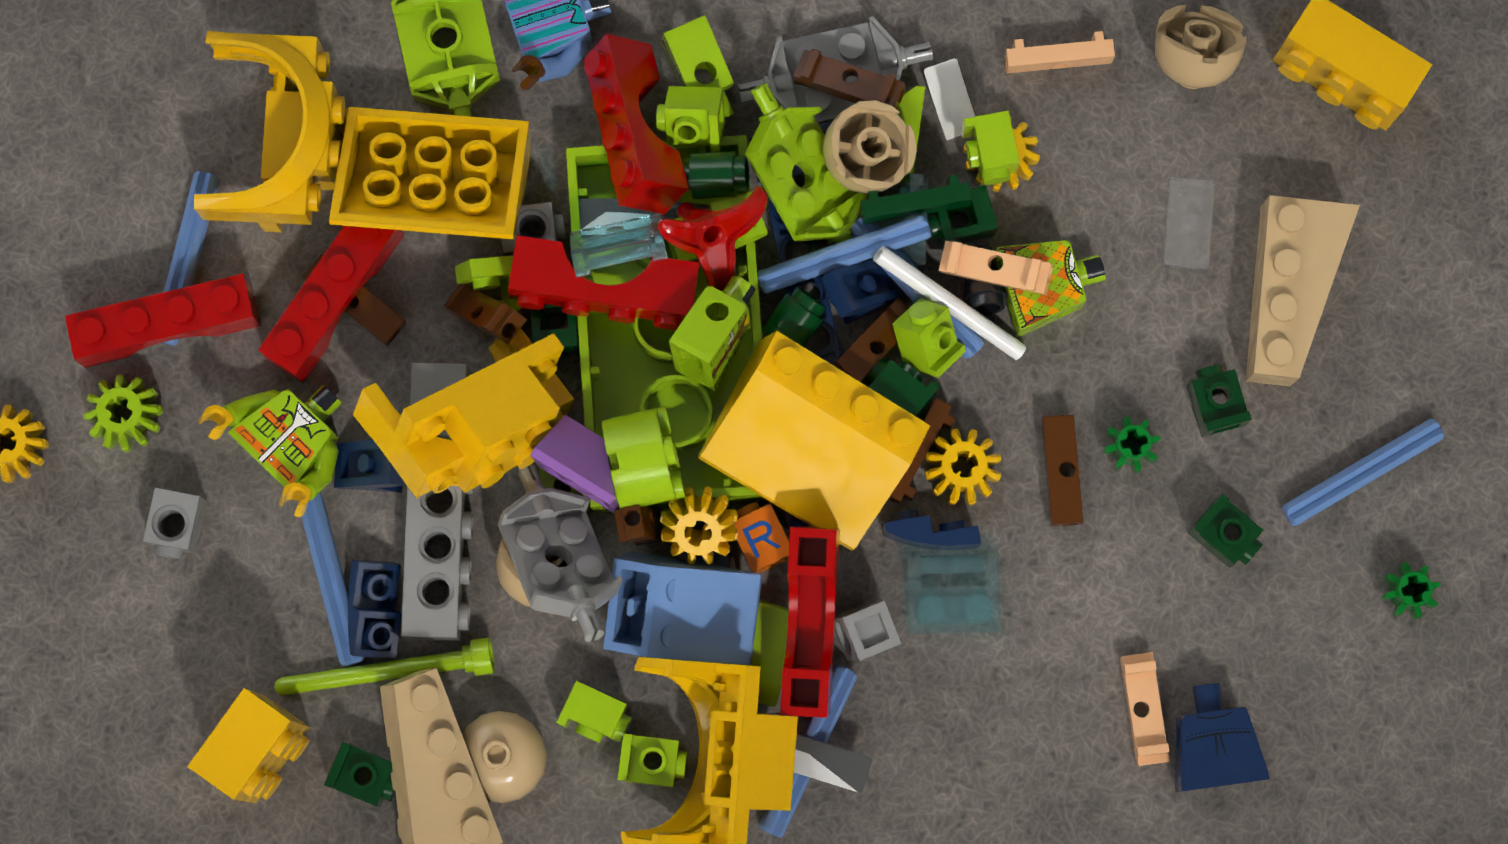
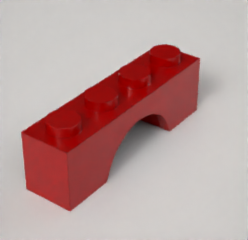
[583,33,689,215]
[258,226,404,383]
[508,235,700,330]
[65,273,261,368]
[780,526,840,718]

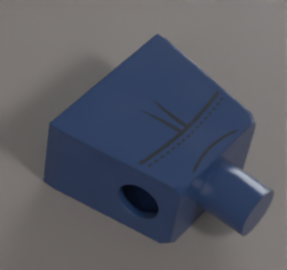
[1175,683,1270,792]

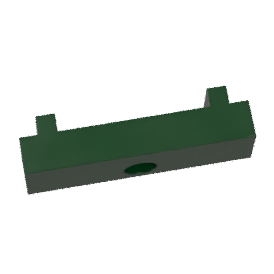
[860,175,972,225]

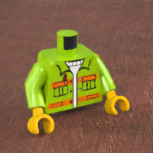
[198,385,342,517]

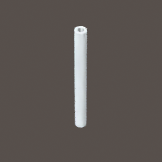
[873,246,1026,360]

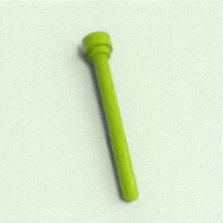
[274,637,495,695]

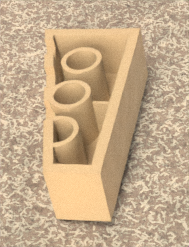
[1245,195,1360,386]
[380,668,503,844]

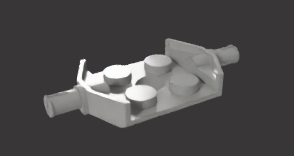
[737,16,933,123]
[498,465,623,642]

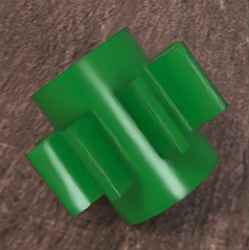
[1102,416,1161,474]
[1380,562,1441,620]

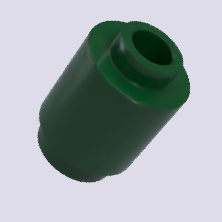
[683,151,750,199]
[761,286,827,347]

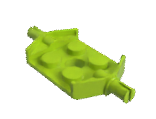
[391,0,500,117]
[745,82,867,244]

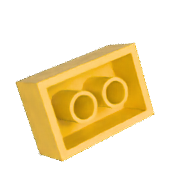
[1272,0,1433,131]
[187,688,311,803]

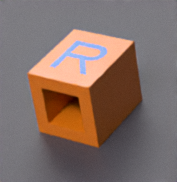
[733,502,789,573]

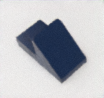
[821,259,906,325]
[334,440,404,493]

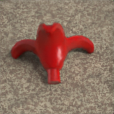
[658,186,767,291]

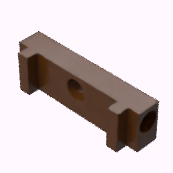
[793,49,906,110]
[302,254,407,347]
[444,283,527,344]
[832,297,909,382]
[888,398,956,505]
[1041,414,1083,527]
[614,505,663,546]

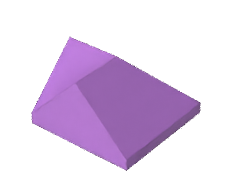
[530,415,620,513]

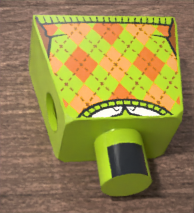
[995,240,1106,337]

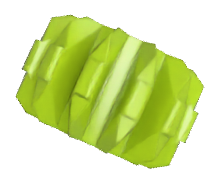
[83,374,164,452]

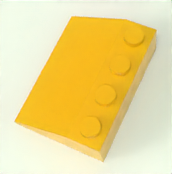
[329,107,531,240]
[697,331,930,551]

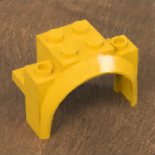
[194,31,349,232]
[353,328,574,499]
[621,657,798,844]

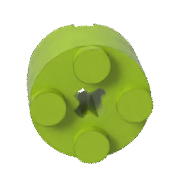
[602,406,685,509]

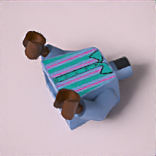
[503,0,612,90]

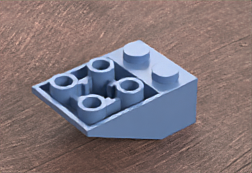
[603,551,763,665]

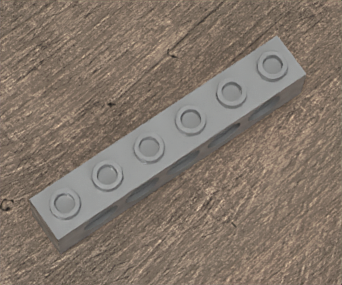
[401,363,475,641]

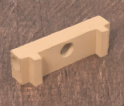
[1004,31,1115,74]
[939,241,1054,296]
[1120,652,1170,766]

